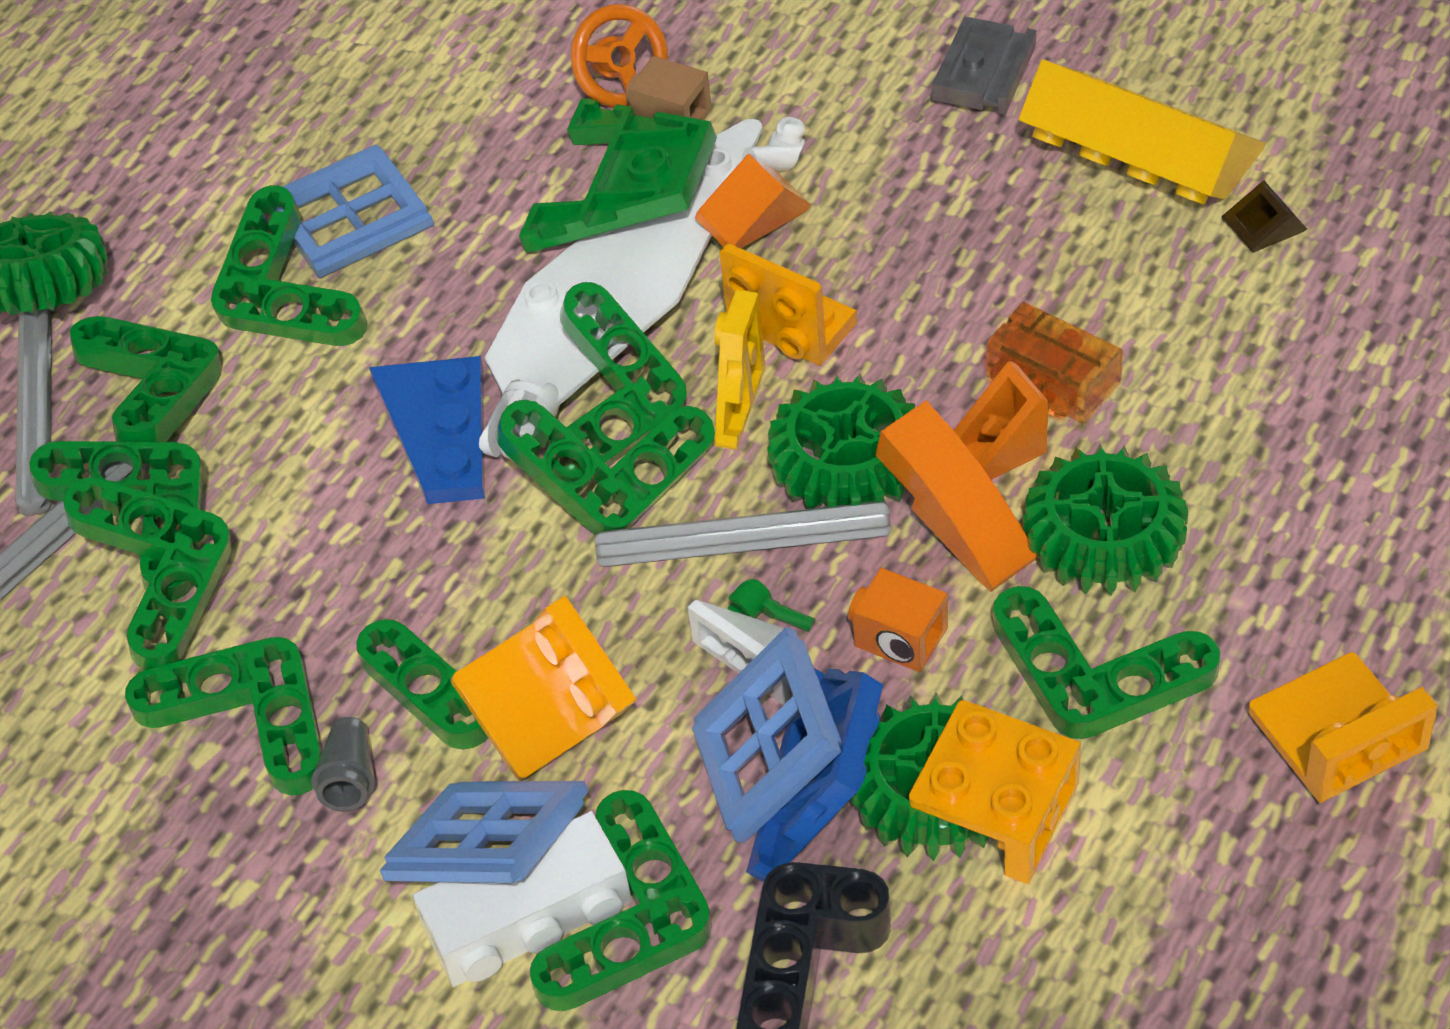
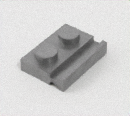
[932,16,1037,115]

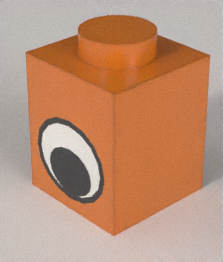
[848,567,948,673]

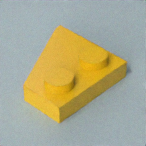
[714,290,766,450]

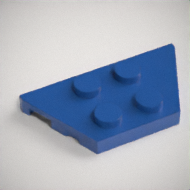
[746,668,883,882]

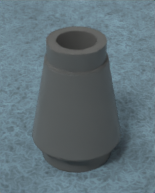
[311,717,375,811]

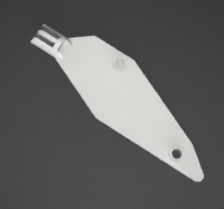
[479,119,763,459]

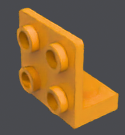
[719,243,857,366]
[451,595,637,781]
[1248,652,1438,803]
[909,700,1081,885]

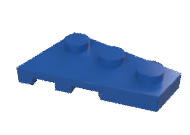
[369,356,485,504]

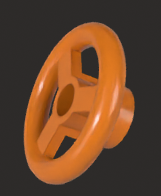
[571,4,668,108]

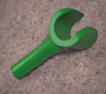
[727,579,816,633]

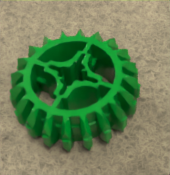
[0,211,108,316]
[767,373,915,509]
[1023,444,1189,596]
[850,692,989,861]

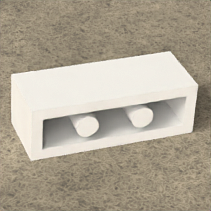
[412,811,632,987]

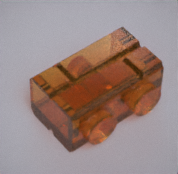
[987,301,1123,424]

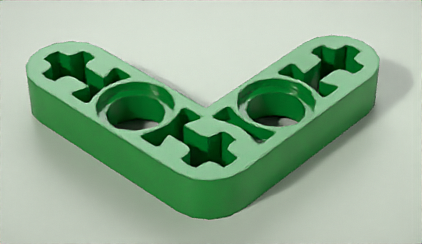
[211,185,367,346]
[548,282,687,482]
[70,316,221,442]
[496,399,715,535]
[29,441,203,601]
[63,477,231,670]
[993,586,1220,739]
[356,619,489,750]
[125,637,322,796]
[529,790,712,1011]

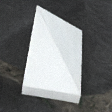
[687,600,792,705]

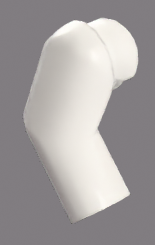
[742,117,805,172]

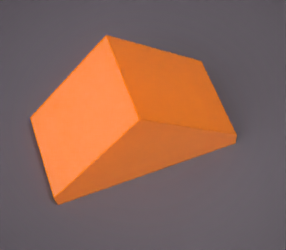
[695,153,811,248]
[954,361,1048,480]

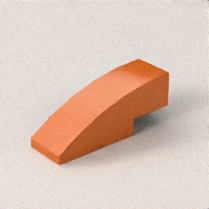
[876,400,1037,592]

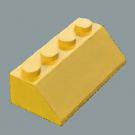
[1018,59,1266,205]

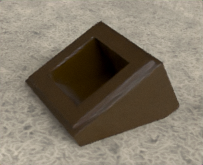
[1221,180,1307,253]

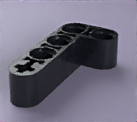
[736,862,891,1029]

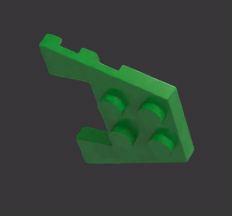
[519,99,717,252]

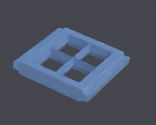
[275,144,434,278]
[692,627,842,843]
[380,781,589,883]

